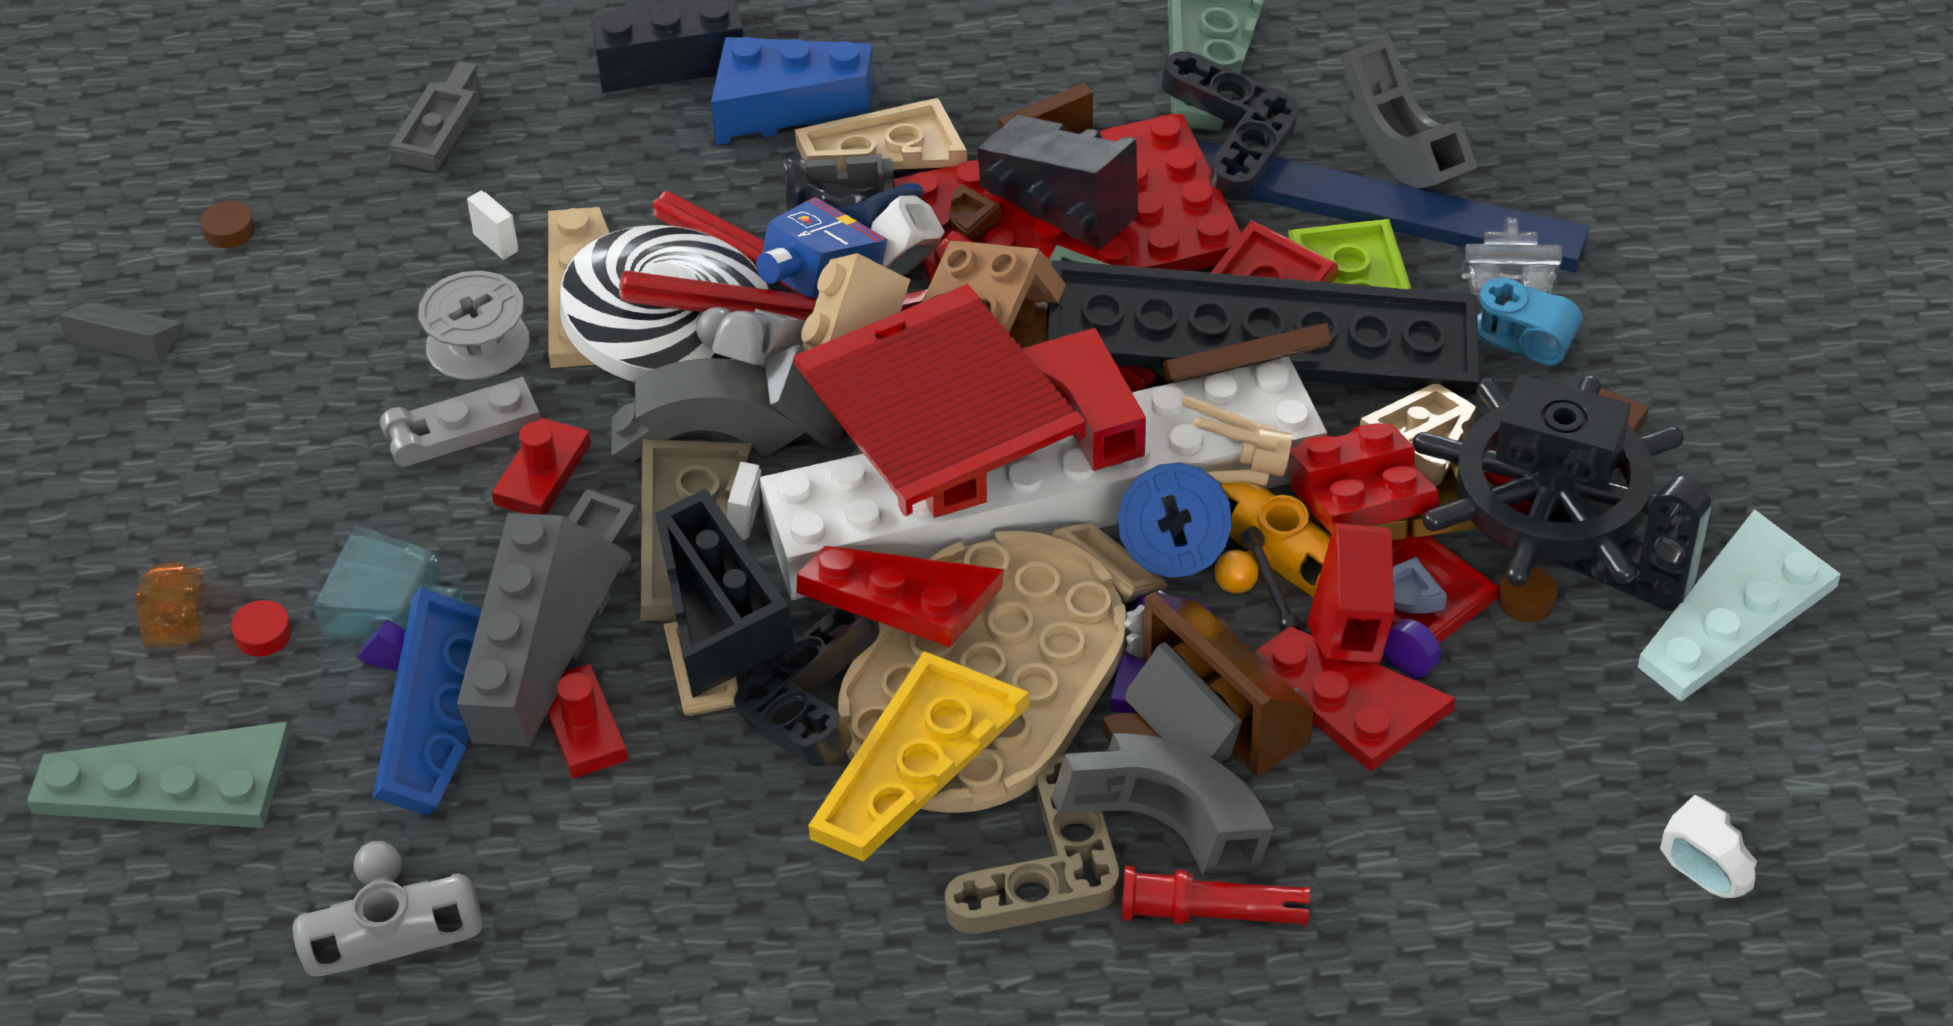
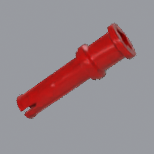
[1121,865,1310,927]

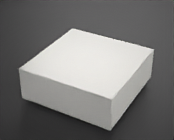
[467,190,518,260]
[727,461,761,540]

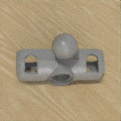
[696,307,806,368]
[292,841,483,977]

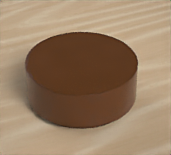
[200,201,255,248]
[1498,567,1558,622]

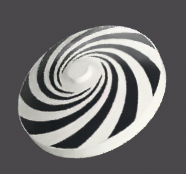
[559,225,769,382]

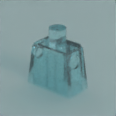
[314,526,463,643]

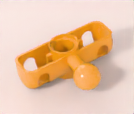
[1214,482,1331,597]

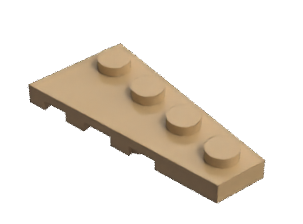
[548,207,609,368]

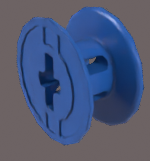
[1118,462,1232,578]

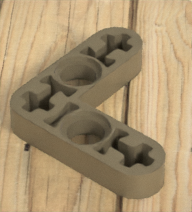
[945,756,1119,934]

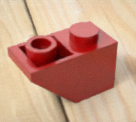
[1307,523,1394,663]

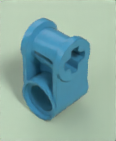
[1477,277,1582,366]

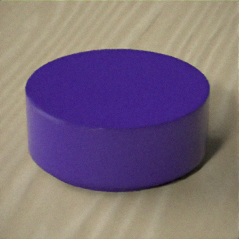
[1383,619,1441,679]

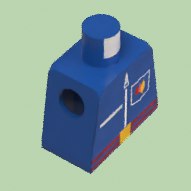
[756,197,887,299]

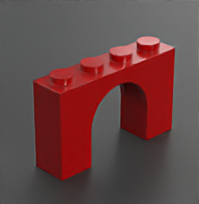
[925,328,1146,518]

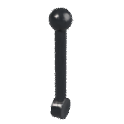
[1241,526,1301,632]

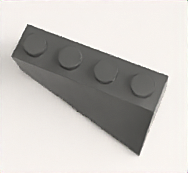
[457,513,631,747]

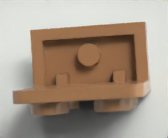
[922,240,1066,332]

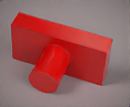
[491,417,591,515]
[546,664,628,779]

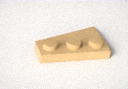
[795,98,967,172]

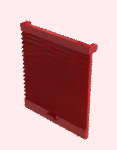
[793,284,1086,517]

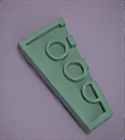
[1168,0,1264,131]
[27,722,291,828]

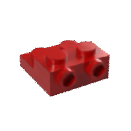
[1288,423,1439,533]

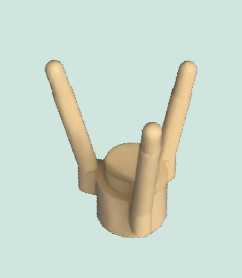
[1181,396,1292,486]

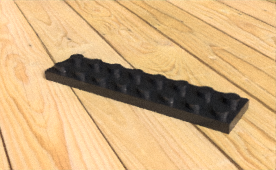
[1047,260,1480,394]

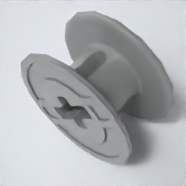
[418,270,529,380]

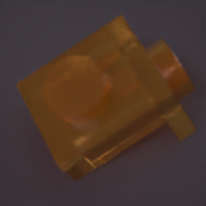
[135,562,205,647]

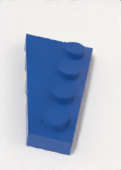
[373,587,482,815]

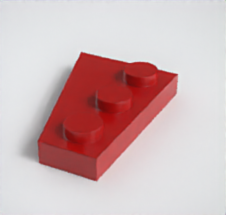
[796,545,1004,647]
[1256,626,1455,772]

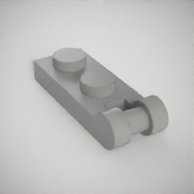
[379,377,540,467]

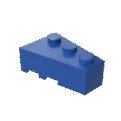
[711,37,875,145]

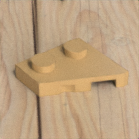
[1360,384,1476,486]

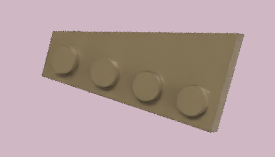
[640,439,752,622]

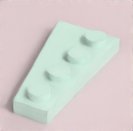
[1638,509,1841,701]

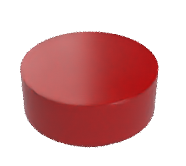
[231,600,292,657]

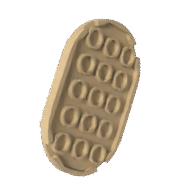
[838,531,1126,813]

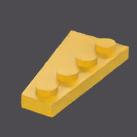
[808,651,1030,862]

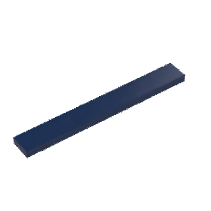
[1195,139,1590,273]

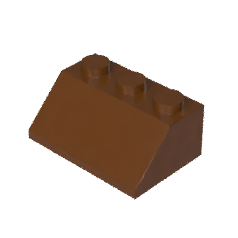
[1143,591,1314,778]

